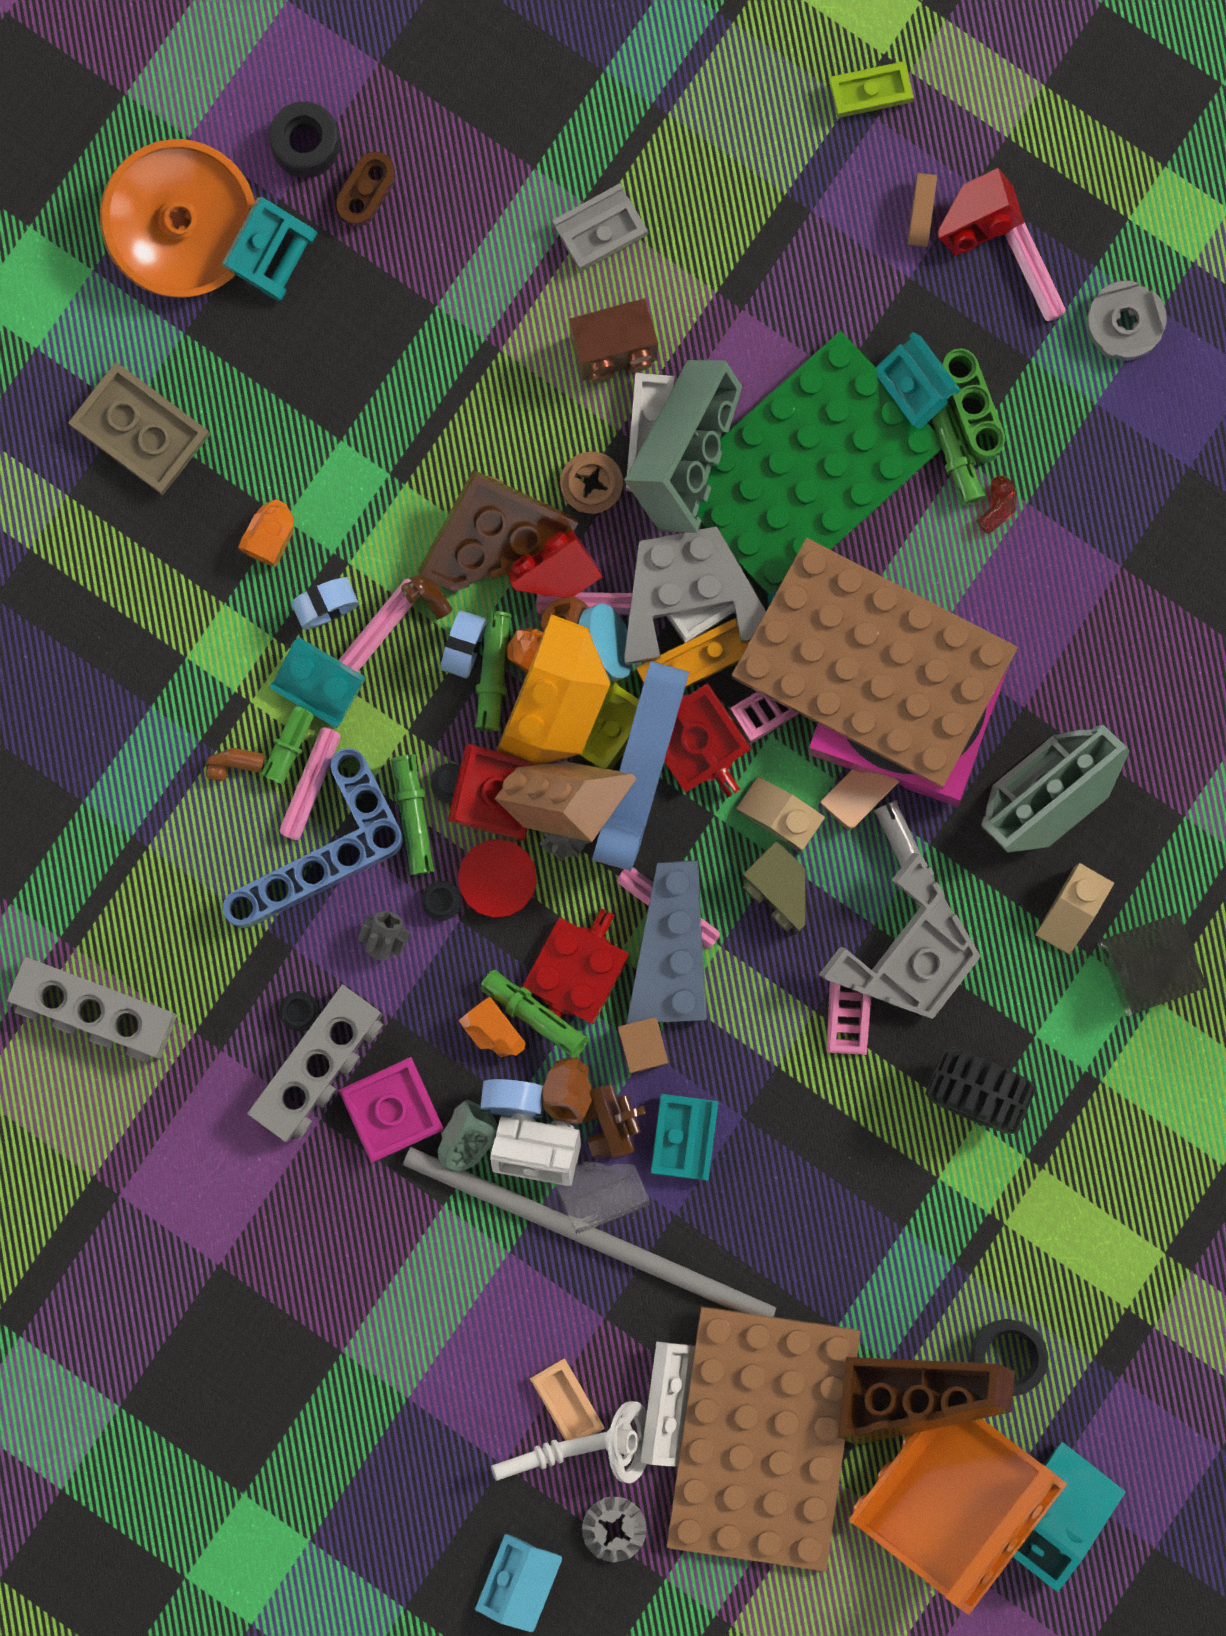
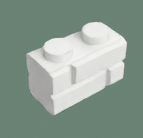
[490,1113,581,1186]

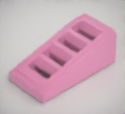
[729,692,799,744]
[826,982,871,1055]

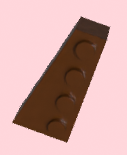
[839,1357,1015,1445]

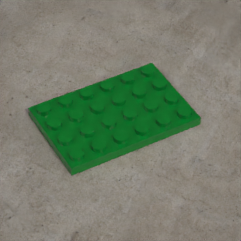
[696,331,942,595]

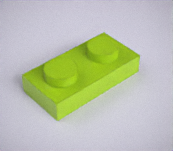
[829,61,914,118]

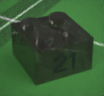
[1098,912,1207,1017]

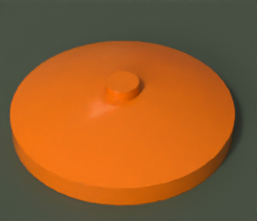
[100,139,255,298]

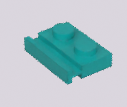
[876,332,961,429]
[269,637,366,728]
[651,1094,718,1181]

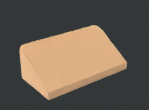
[819,770,899,830]

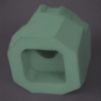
[437,1099,498,1172]

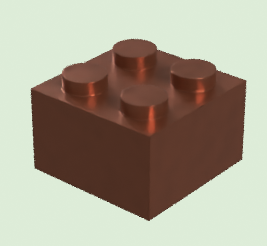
[569,298,658,383]

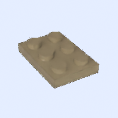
[68,362,211,496]

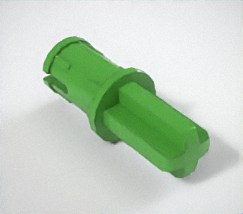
[260,706,313,785]

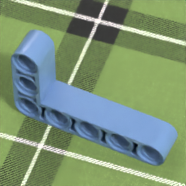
[592,661,689,871]
[223,748,404,928]

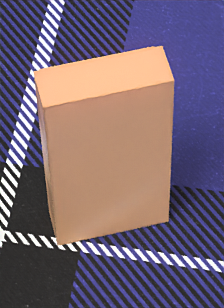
[530,1358,605,1441]

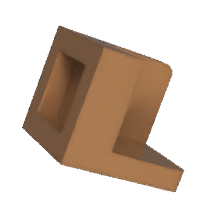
[618,1017,669,1074]

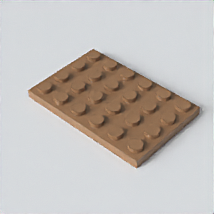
[731,538,1018,789]
[666,1306,861,1572]

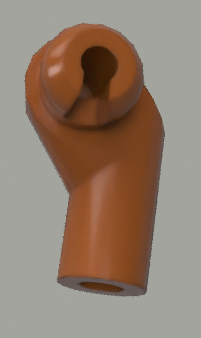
[205,748,264,781]

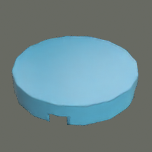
[578,603,632,681]

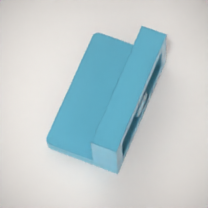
[475,1534,562,1632]

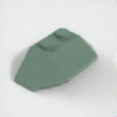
[982,725,1129,852]

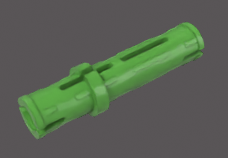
[931,398,985,506]
[475,611,511,732]
[391,754,435,876]
[480,969,588,1059]

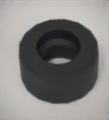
[269,101,340,178]

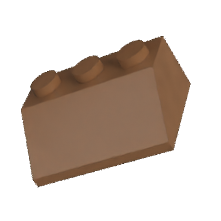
[495,761,637,842]

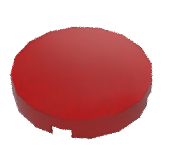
[458,839,537,919]

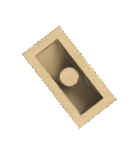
[736,777,825,854]
[1035,863,1114,955]

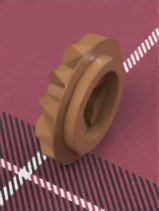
[560,452,623,515]

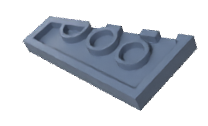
[626,860,707,1024]

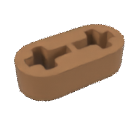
[907,172,937,247]

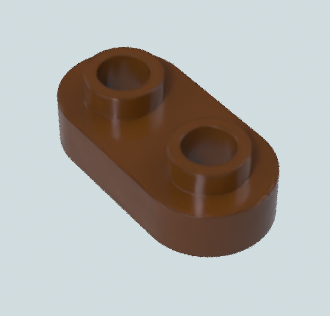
[336,152,396,227]

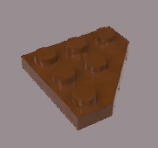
[418,470,578,592]

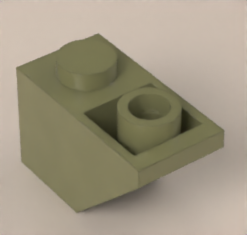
[742,841,805,933]

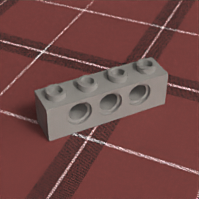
[7,956,178,1063]
[247,984,384,1143]

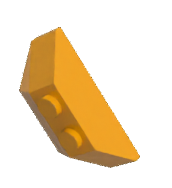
[496,614,610,764]

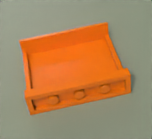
[849,1419,1067,1615]

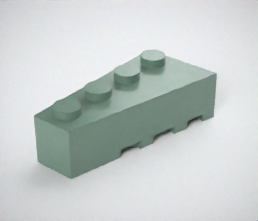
[624,360,742,533]

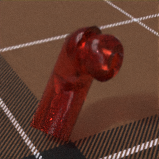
[976,475,1016,535]

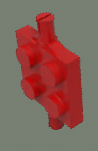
[664,683,752,798]
[522,908,630,1025]

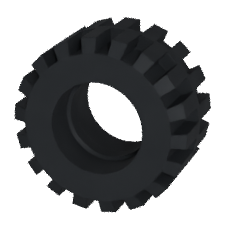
[925,1049,1037,1134]

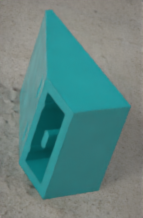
[1013,1441,1126,1592]

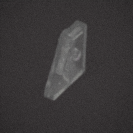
[555,1162,650,1234]

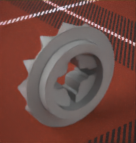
[582,1497,647,1563]

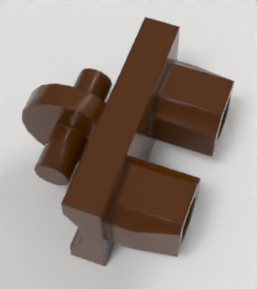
[582,1083,646,1159]

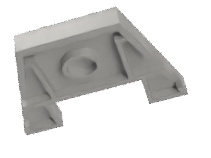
[624,526,766,666]
[819,852,981,1019]

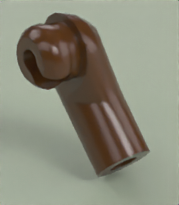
[401,575,453,620]

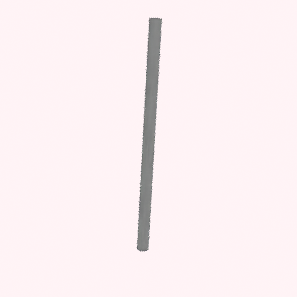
[403,1147,776,1317]

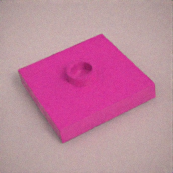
[338,1057,444,1163]

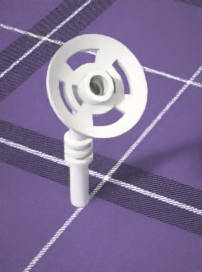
[491,1401,647,1483]

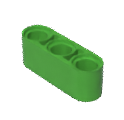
[942,348,1005,464]

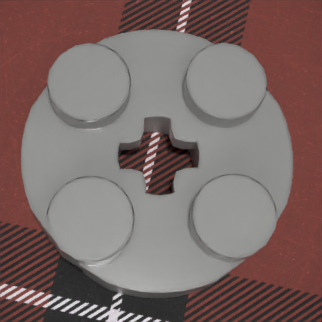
[1087,281,1167,361]

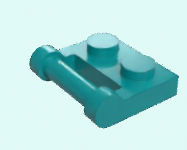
[221,197,317,301]

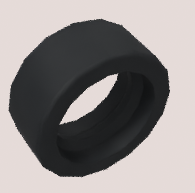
[970,1319,1049,1396]

